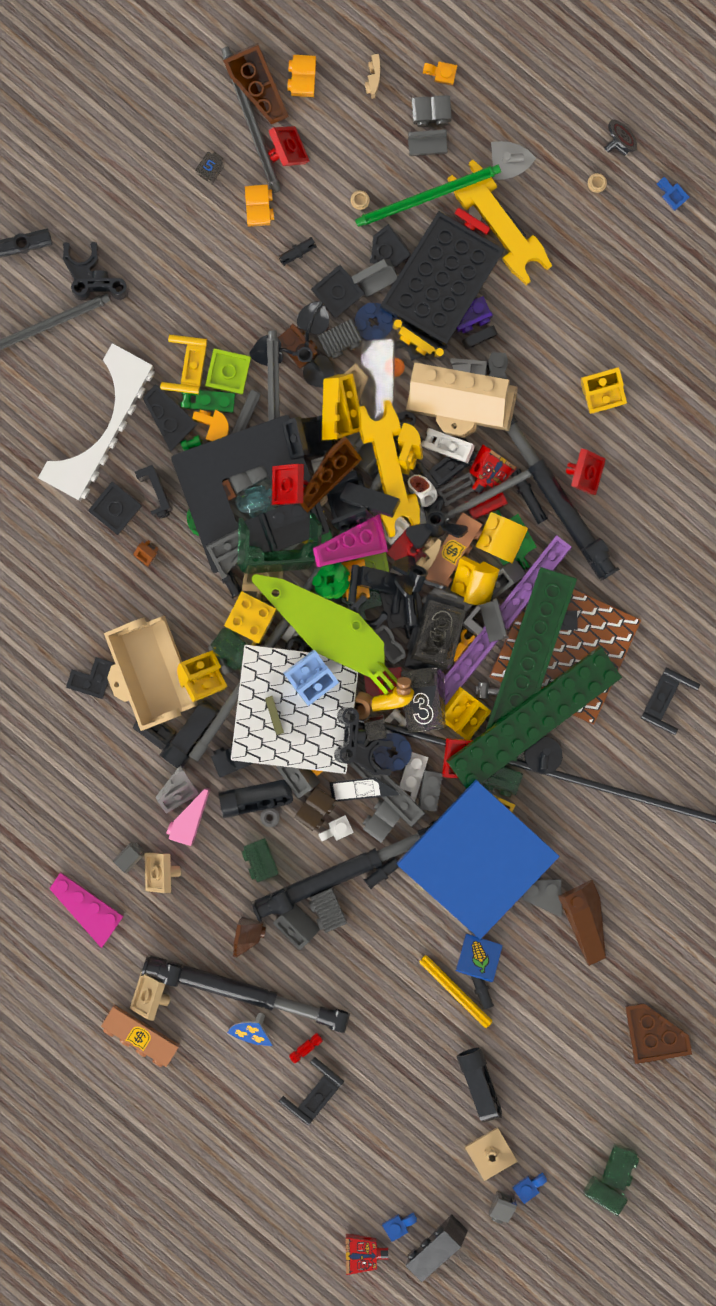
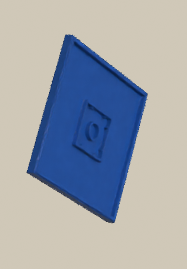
[396,780,560,939]

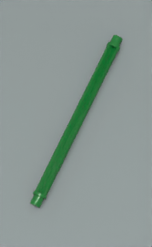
[355,164,502,227]

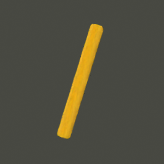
[420,955,492,1028]

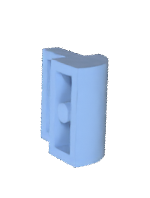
[283,650,339,706]

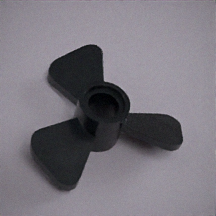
[406,496,468,549]
[392,556,447,598]

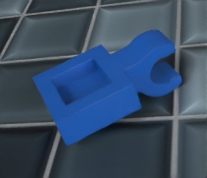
[657,177,690,211]
[513,1173,547,1204]
[382,1212,417,1242]

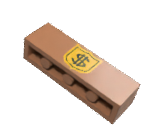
[426,513,483,590]
[101,1005,180,1067]

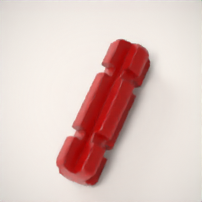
[289,1033,323,1064]

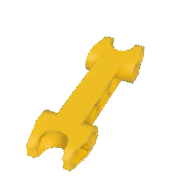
[447,160,552,286]
[358,400,420,537]

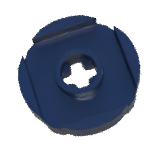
[355,303,393,342]
[373,732,412,771]

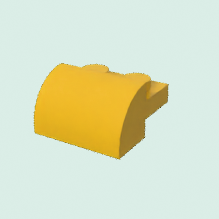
[581,367,627,414]
[398,423,423,475]
[475,512,528,563]
[451,556,500,605]
[177,650,227,702]
[437,687,491,740]

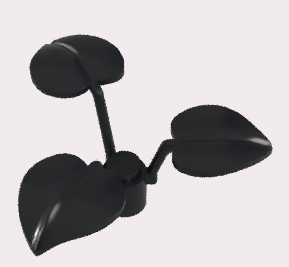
[249,301,335,387]

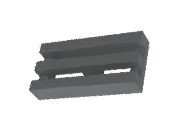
[436,472,475,507]

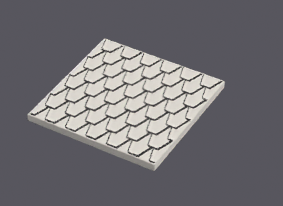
[231,645,358,774]

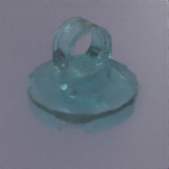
[235,486,272,518]

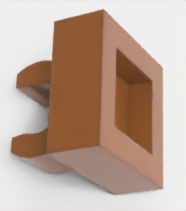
[133,540,158,567]

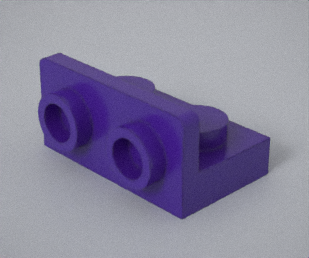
[456,296,493,334]

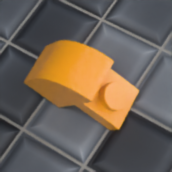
[192,410,229,442]

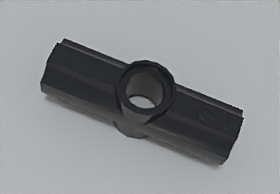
[0,228,53,258]

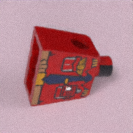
[470,445,517,494]
[346,1234,388,1275]

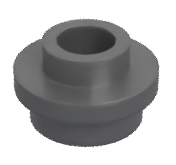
[260,808,280,827]

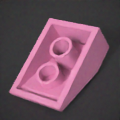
[167,788,210,846]

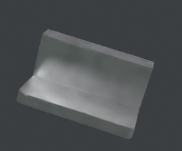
[461,605,483,636]

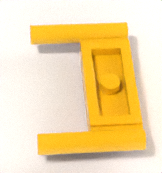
[392,320,444,358]
[160,334,207,394]

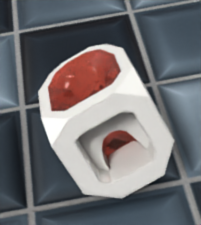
[408,475,437,507]

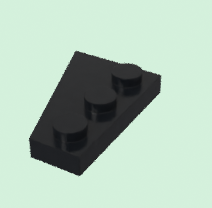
[143,384,197,452]

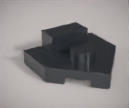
[370,224,412,267]

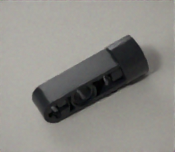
[159,700,220,768]
[218,780,293,818]
[456,1047,502,1123]

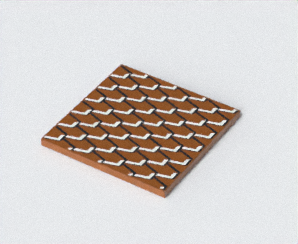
[489,590,641,725]

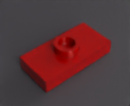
[454,207,490,235]
[465,492,508,520]

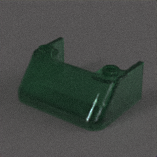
[238,513,322,574]

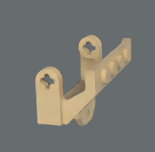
[406,363,517,438]
[104,616,198,731]

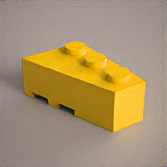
[322,373,360,440]

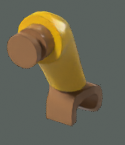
[355,677,414,720]

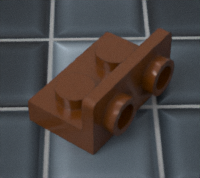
[278,324,318,369]

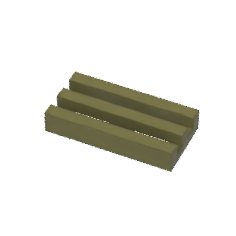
[265,696,284,735]

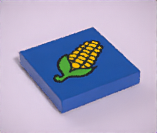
[456,934,503,982]

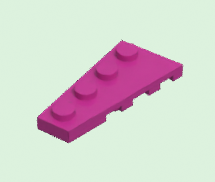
[313,514,388,567]
[49,873,124,948]

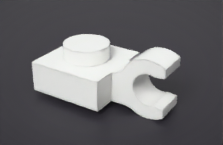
[318,815,354,841]

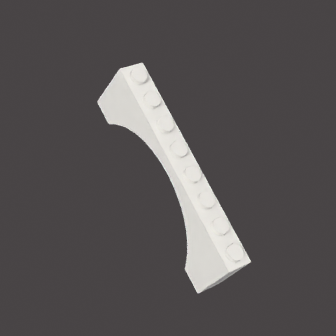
[38,343,155,502]

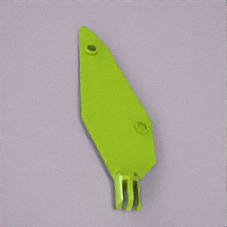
[252,574,398,695]

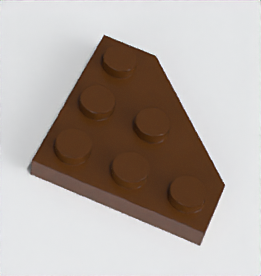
[625,1003,692,1064]

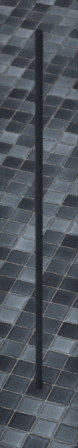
[359,717,716,824]

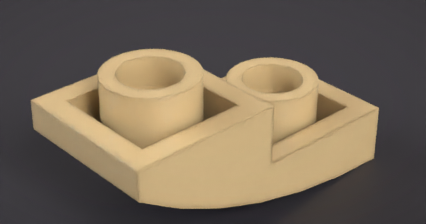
[365,54,380,99]
[416,538,441,571]

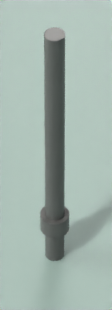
[443,470,532,523]

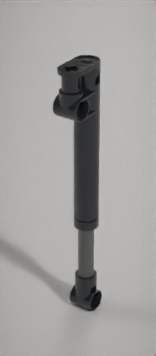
[503,415,620,581]
[252,819,438,923]
[141,954,350,1033]

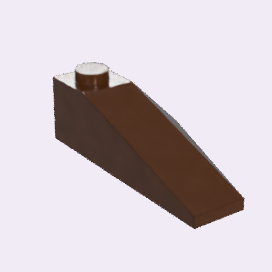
[223,43,289,124]
[299,436,362,513]
[558,880,606,966]
[233,917,266,958]

